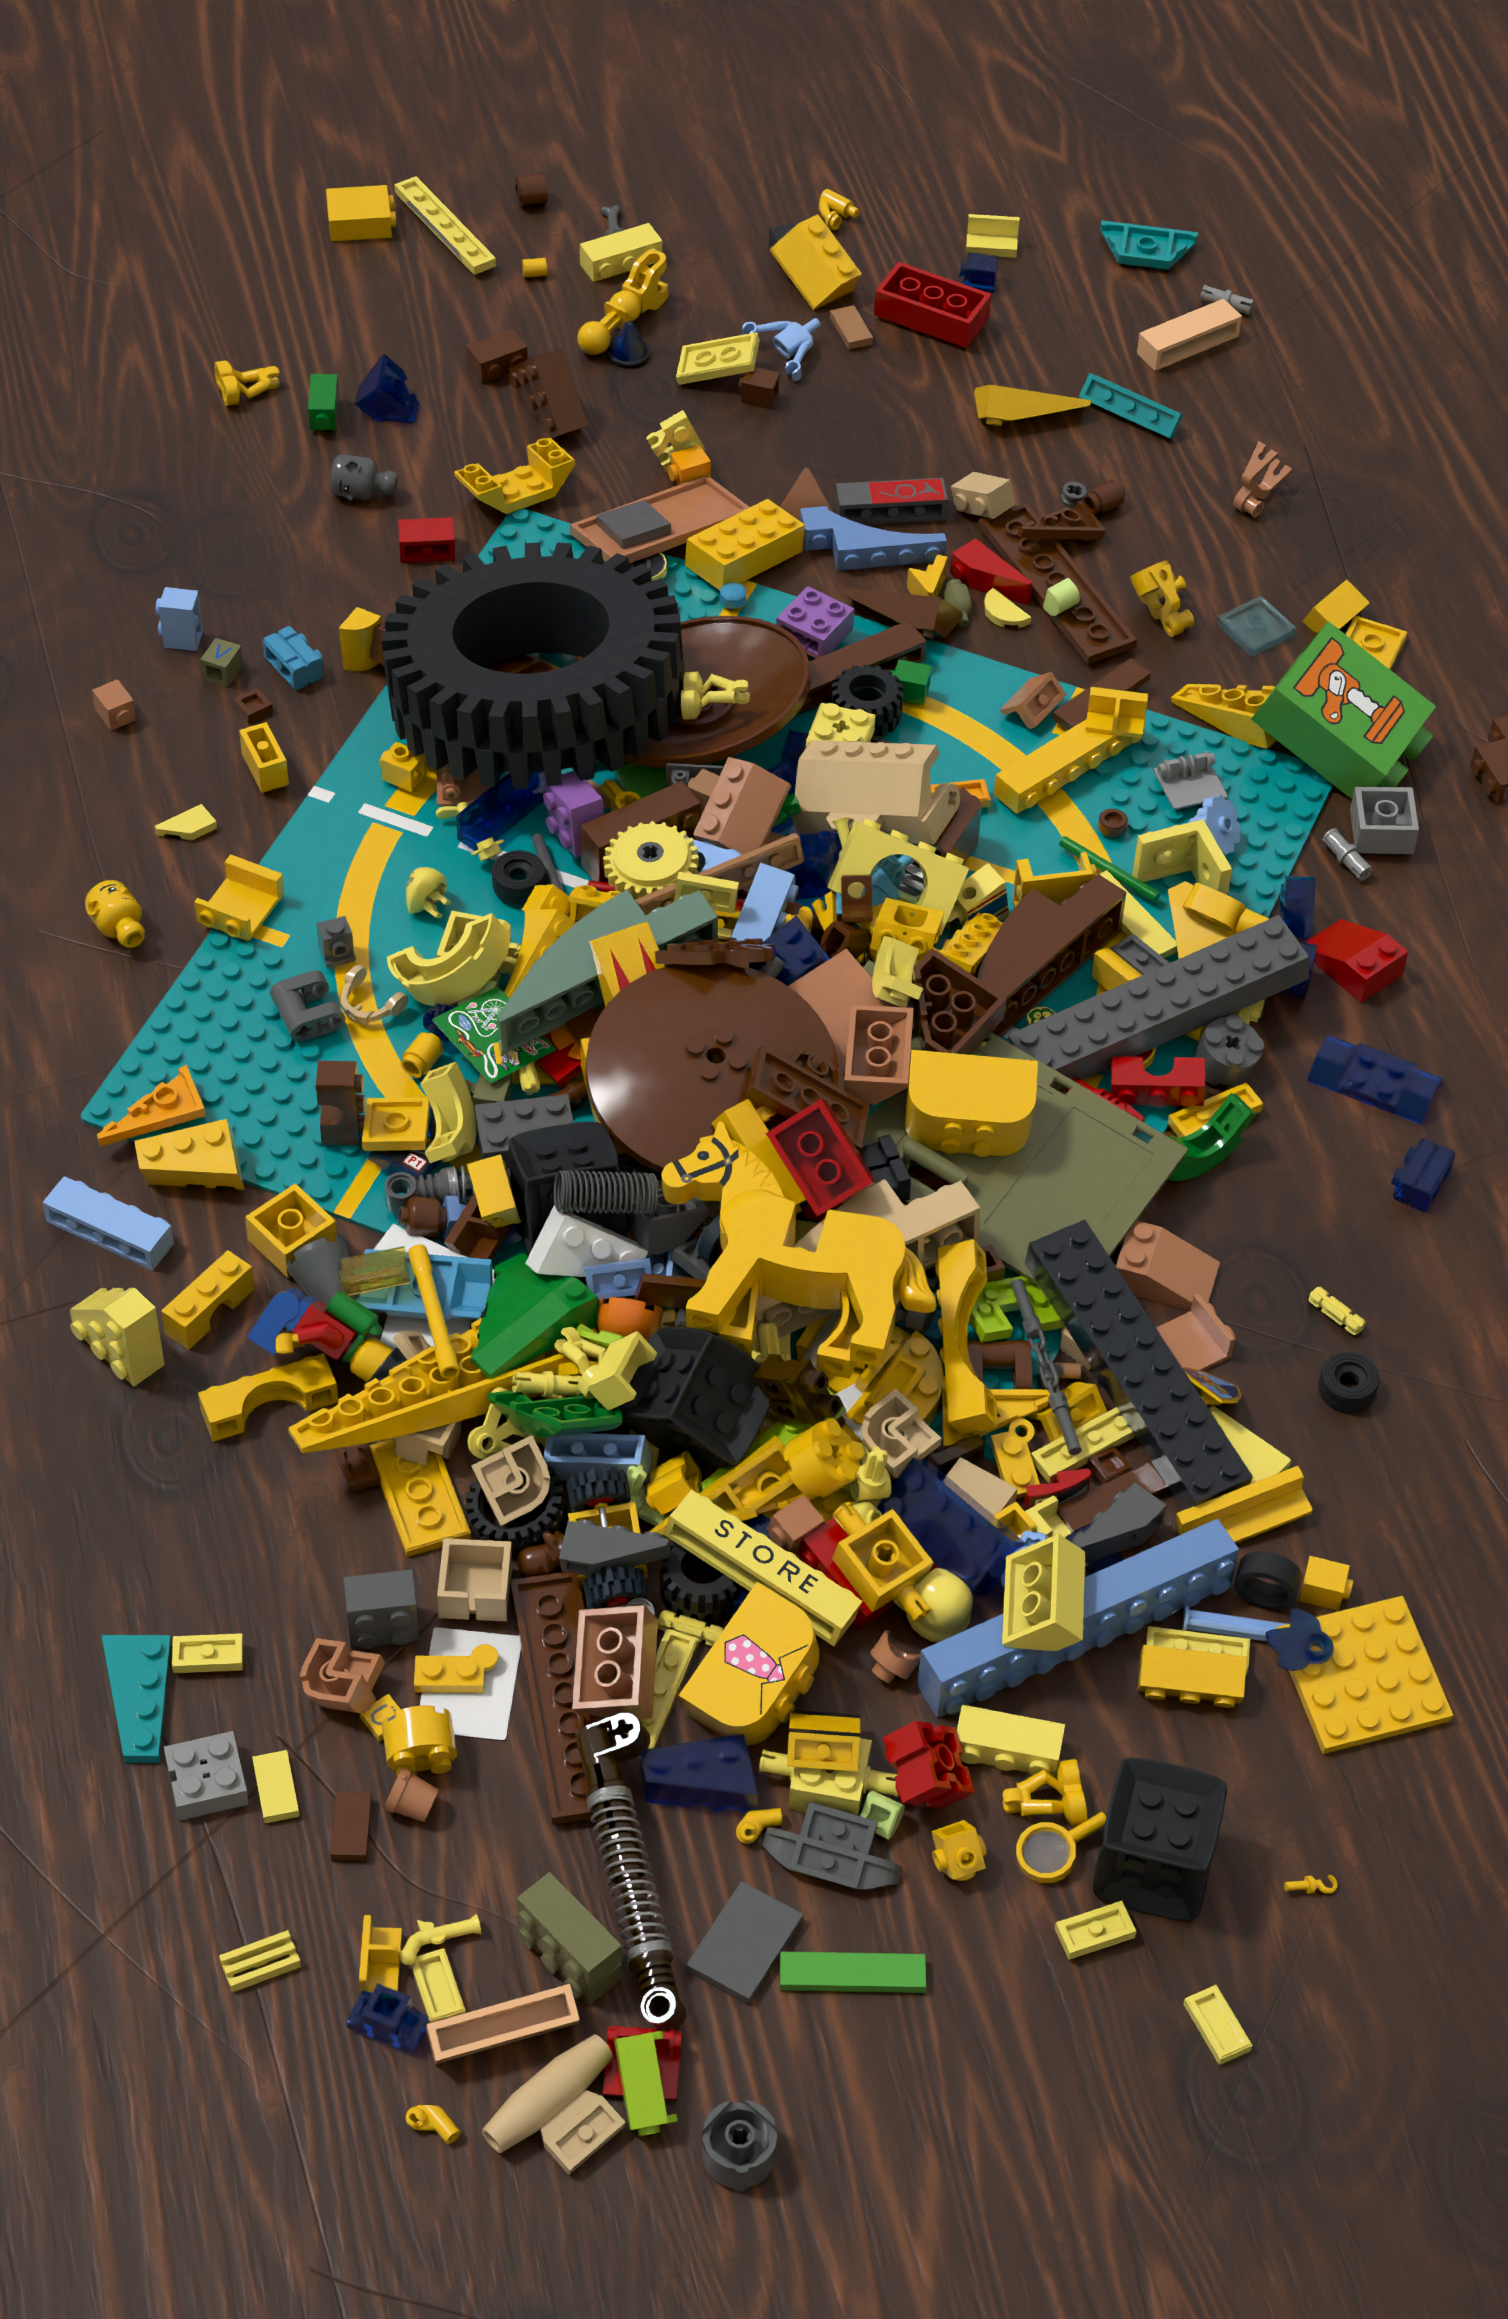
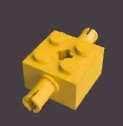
[832,1501,934,1623]

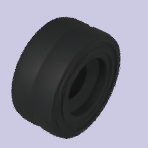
[492,850,545,905]
[1318,1352,1380,1413]

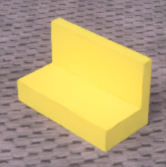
[966,214,1020,258]

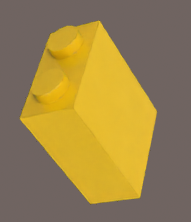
[326,185,396,241]

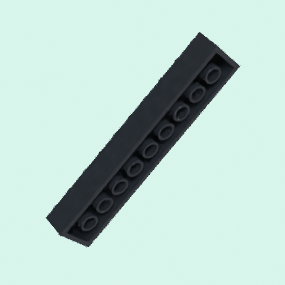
[1025,1219,1253,1510]

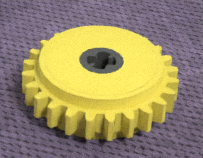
[603,821,699,899]

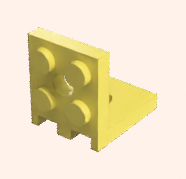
[1132,819,1232,895]

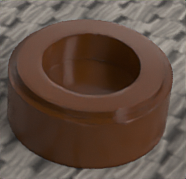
[1098,809,1128,837]

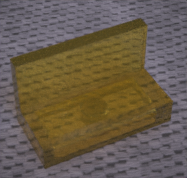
[339,1246,411,1296]

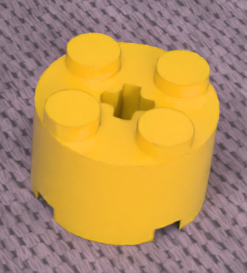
[784,1418,864,1499]
[382,1705,457,1777]

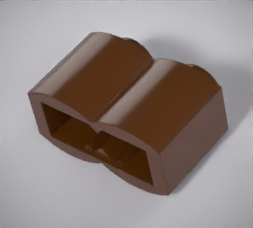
[806,921,870,973]

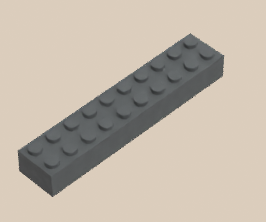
[1008,915,1309,1091]

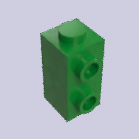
[308,374,339,430]

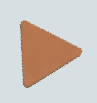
[780,468,834,520]

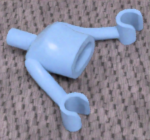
[742,318,821,381]

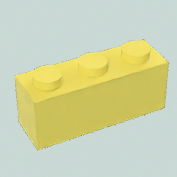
[580,223,663,282]
[957,1705,1065,1778]

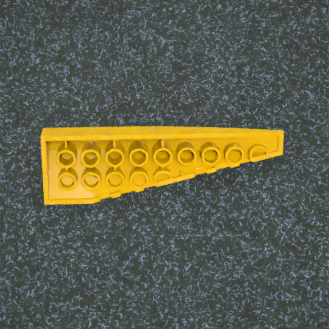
[289,1318,599,1453]

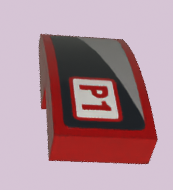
[1024,1469,1091,1511]

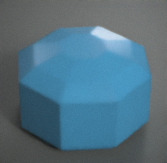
[720,582,746,609]

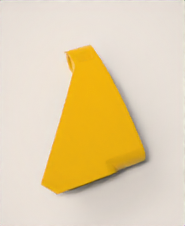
[1168,881,1269,1042]

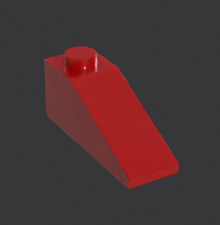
[950,538,1033,605]

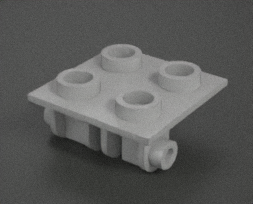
[1153,751,1228,810]

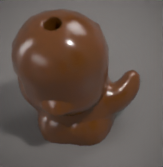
[517,1531,565,1578]

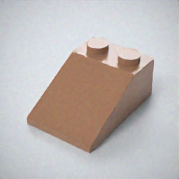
[1116,1221,1220,1311]

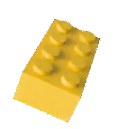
[685,499,805,591]

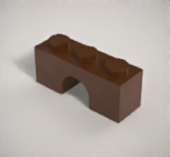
[316,1061,365,1146]

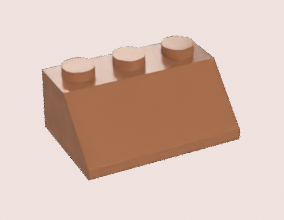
[693,757,791,855]
[844,1004,914,1105]
[572,1605,658,1719]

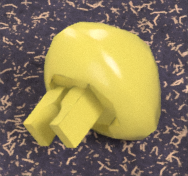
[406,867,451,919]

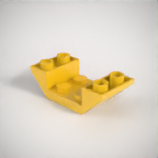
[454,438,576,514]

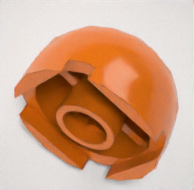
[597,1297,663,1341]

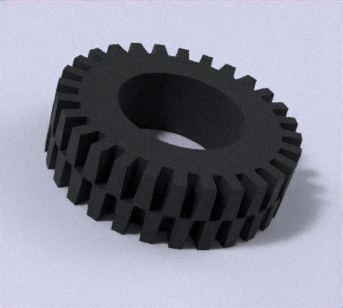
[381,542,685,789]

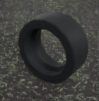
[1234,1551,1302,1610]

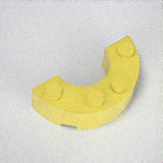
[387,913,511,1006]

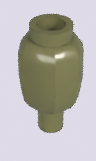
[943,579,972,627]

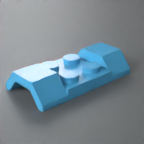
[355,1249,493,1321]

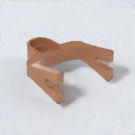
[1233,441,1294,518]

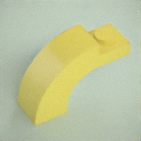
[872,936,923,1007]

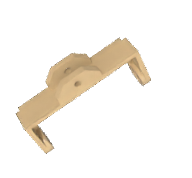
[791,740,960,851]

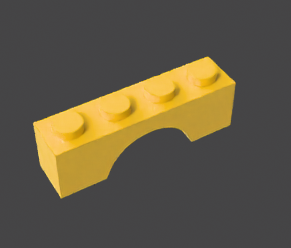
[198,1353,338,1442]

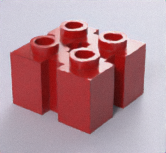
[883,1720,975,1809]

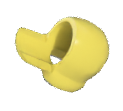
[894,1568,973,1643]

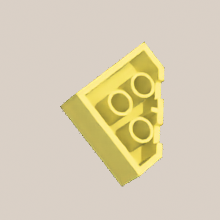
[70,1288,165,1387]

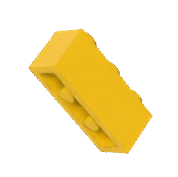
[1137,1645,1247,1708]

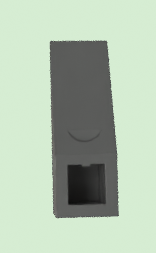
[1071,1483,1167,1563]
[559,1520,671,1576]

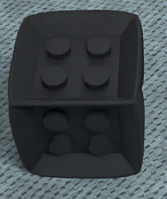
[509,1122,628,1254]
[618,1327,772,1468]
[1092,1757,1227,1920]

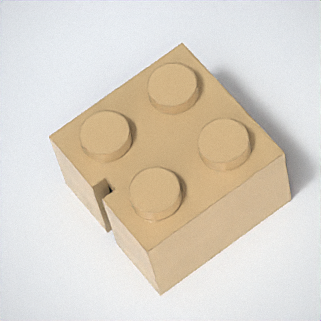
[437,1538,513,1622]

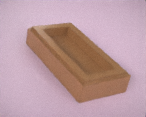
[830,305,873,350]

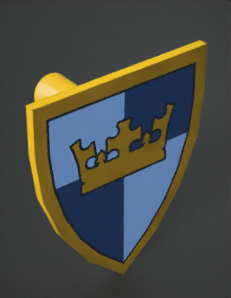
[1181,1366,1242,1406]

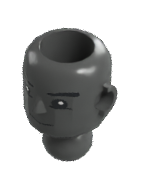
[330,453,398,501]

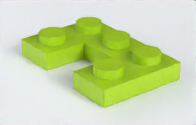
[969,1276,1064,1342]

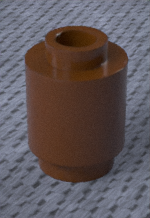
[1083,480,1125,515]

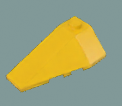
[1171,684,1277,749]

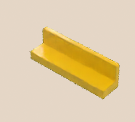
[1175,1466,1312,1544]

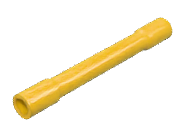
[408,1244,460,1379]

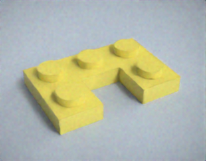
[674,872,739,938]

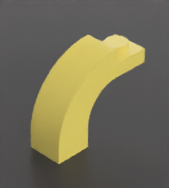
[420,1062,476,1163]

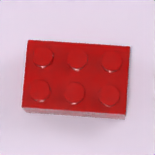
[766,1099,877,1217]

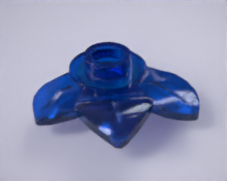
[1265,1608,1334,1671]

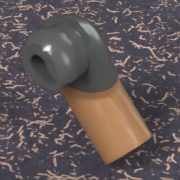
[1037,1362,1081,1390]

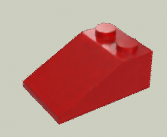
[1301,919,1409,1003]

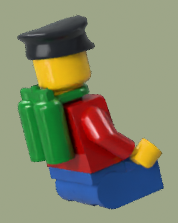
[247,1288,407,1390]

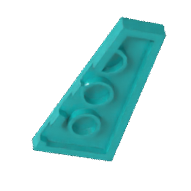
[101,1635,172,1763]

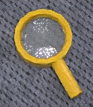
[1016,1811,1106,1884]

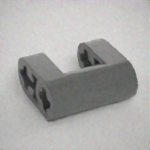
[270,970,346,1042]

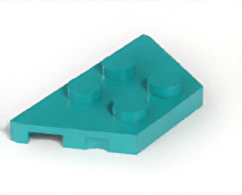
[1100,220,1198,270]

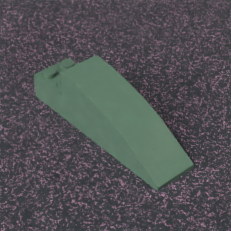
[497,889,718,1055]

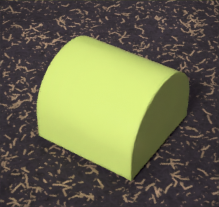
[1043,578,1080,616]
[860,1790,905,1839]

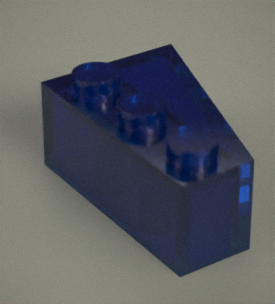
[640,1734,758,1813]

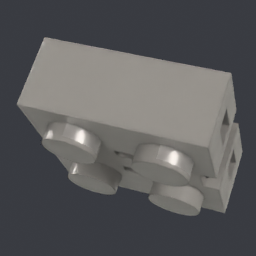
[164,1731,249,1821]

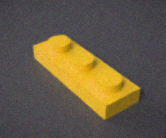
[1167,1082,1263,1137]

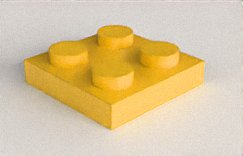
[362,1097,430,1151]

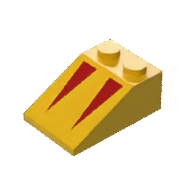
[589,921,666,1007]

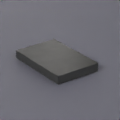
[686,1881,803,2005]

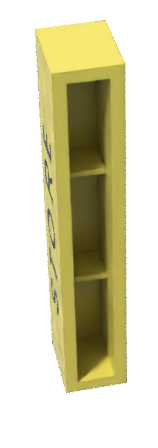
[663,1490,862,1646]

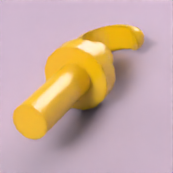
[1284,1875,1338,1894]

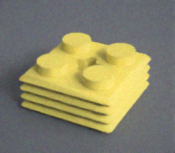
[806,703,876,748]

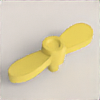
[436,802,491,822]

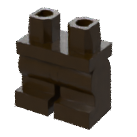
[753,1354,843,1426]

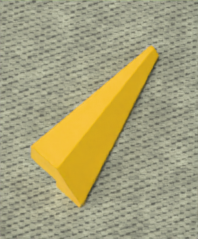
[649,1435,818,1541]

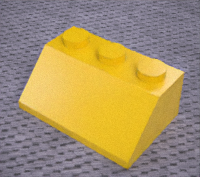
[770,214,862,311]

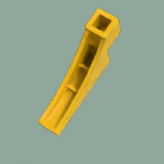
[504,884,576,999]

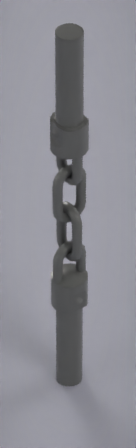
[1011,1279,1082,1455]

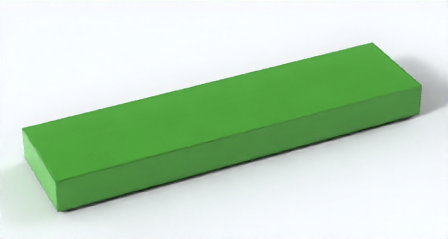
[780,1952,926,1993]

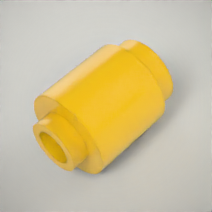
[401,1032,444,1078]

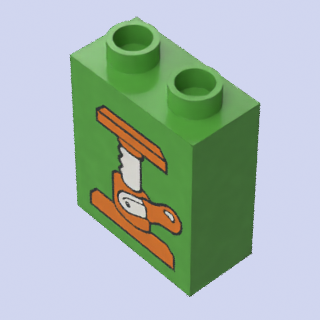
[1251,621,1436,799]

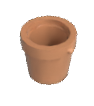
[383,1768,439,1822]

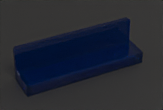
[456,772,546,851]

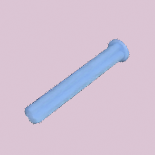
[1182,1605,1287,1643]

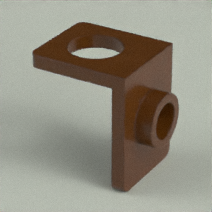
[841,874,873,923]

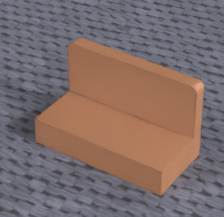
[1000,672,1067,729]

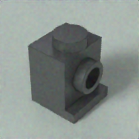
[316,916,356,968]

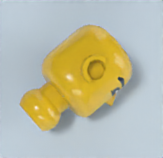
[85,880,145,948]

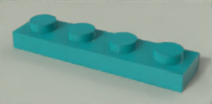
[1079,373,1184,440]

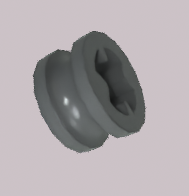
[1061,481,1087,507]

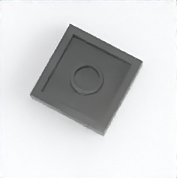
[596,500,671,549]

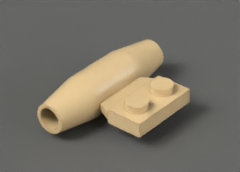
[482,2034,626,2175]

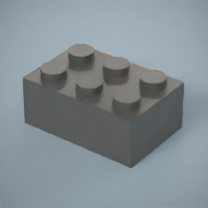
[475,1094,573,1168]

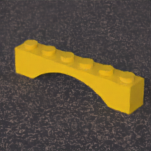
[935,1239,998,1435]

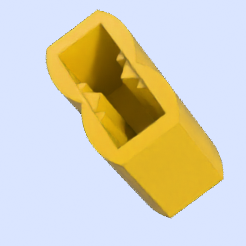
[645,1450,702,1515]

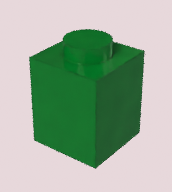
[890,659,932,705]

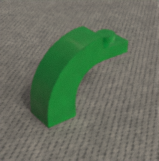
[1168,1093,1257,1181]

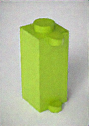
[614,2031,678,2136]

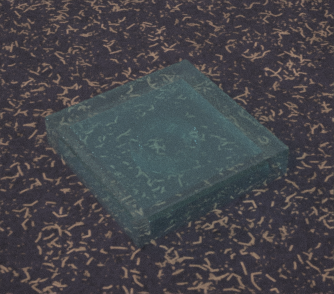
[1217,596,1296,657]

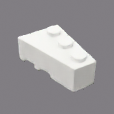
[525,1205,648,1277]

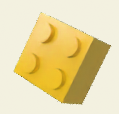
[245,1183,337,1278]

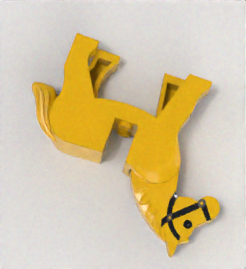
[662,1121,936,1379]

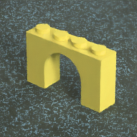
[828,818,969,935]

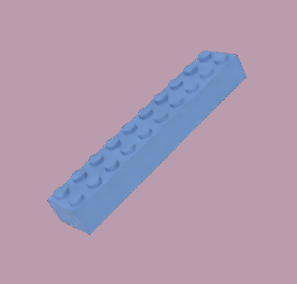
[917,1518,1239,1718]

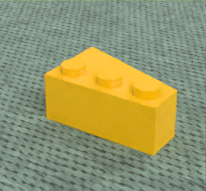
[134,1119,245,1190]

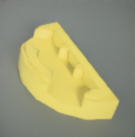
[984,588,1031,628]

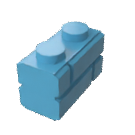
[262,626,324,691]

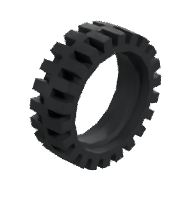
[465,1466,568,1556]

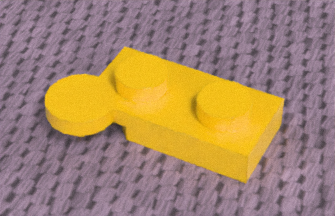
[414,1644,499,1693]

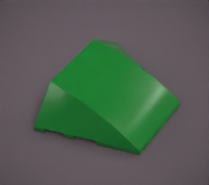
[488,1391,622,1437]

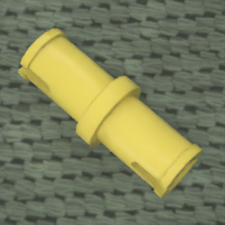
[512,1371,581,1398]

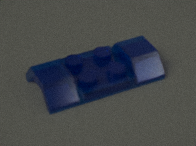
[1307,1034,1444,1125]

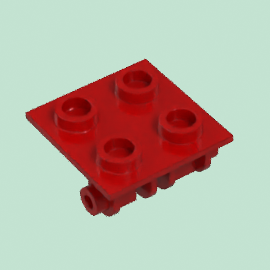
[602,2025,682,2101]

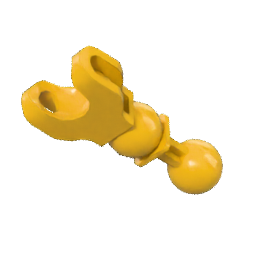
[577,250,669,355]

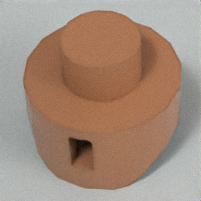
[870,1630,921,1684]

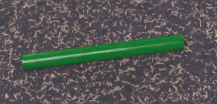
[1059,836,1161,903]

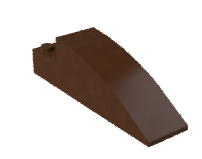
[977,874,1127,1043]

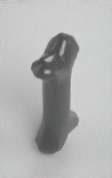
[600,205,624,236]

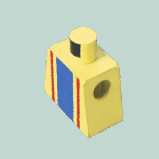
[945,863,1009,930]

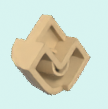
[861,1389,941,1479]
[471,1435,550,1526]

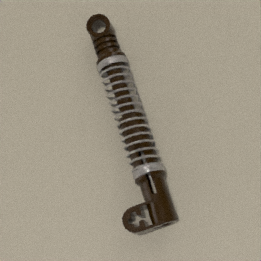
[575,1712,686,2031]

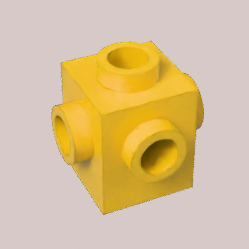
[931,1820,987,1881]

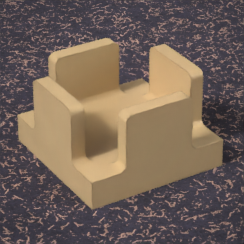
[389,1421,462,1466]

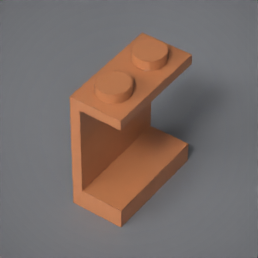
[1156,1293,1236,1371]

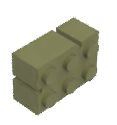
[516,1872,622,2006]

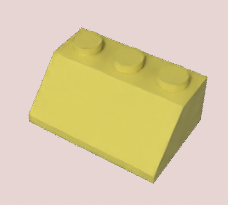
[1002,1534,1085,1651]

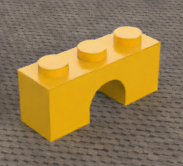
[161,1250,255,1350]

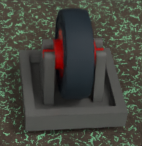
[671,1215,723,1280]

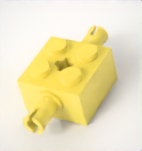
[759,1738,899,1816]

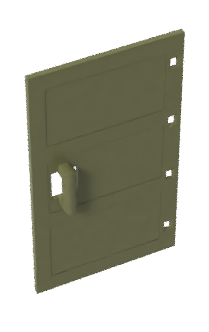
[844,960,1188,1287]

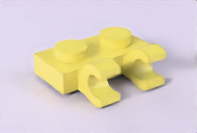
[646,410,706,472]

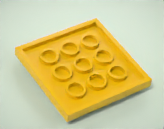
[1275,1596,1454,1754]

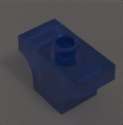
[1279,876,1316,937]
[346,1983,430,2054]

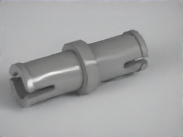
[1199,284,1254,316]
[1322,828,1373,881]

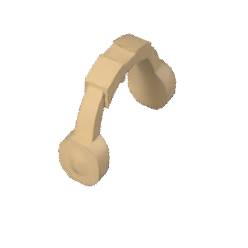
[340,964,408,1024]

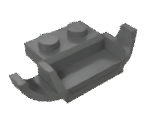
[762,1802,903,1890]

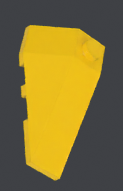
[974,385,1091,426]

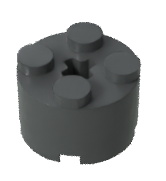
[1194,1014,1264,1088]
[702,2100,777,2192]

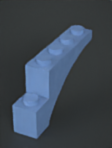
[800,506,947,571]

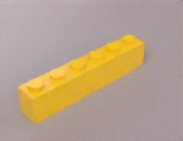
[994,716,1146,814]

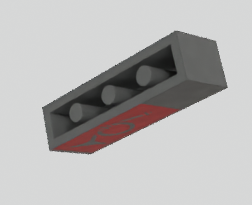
[835,478,948,525]

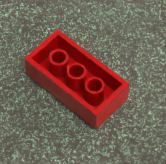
[874,261,992,348]

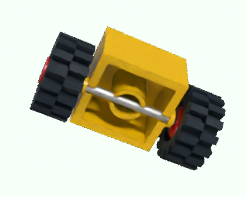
[567,1467,648,1609]

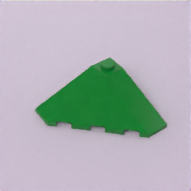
[471,1253,598,1379]

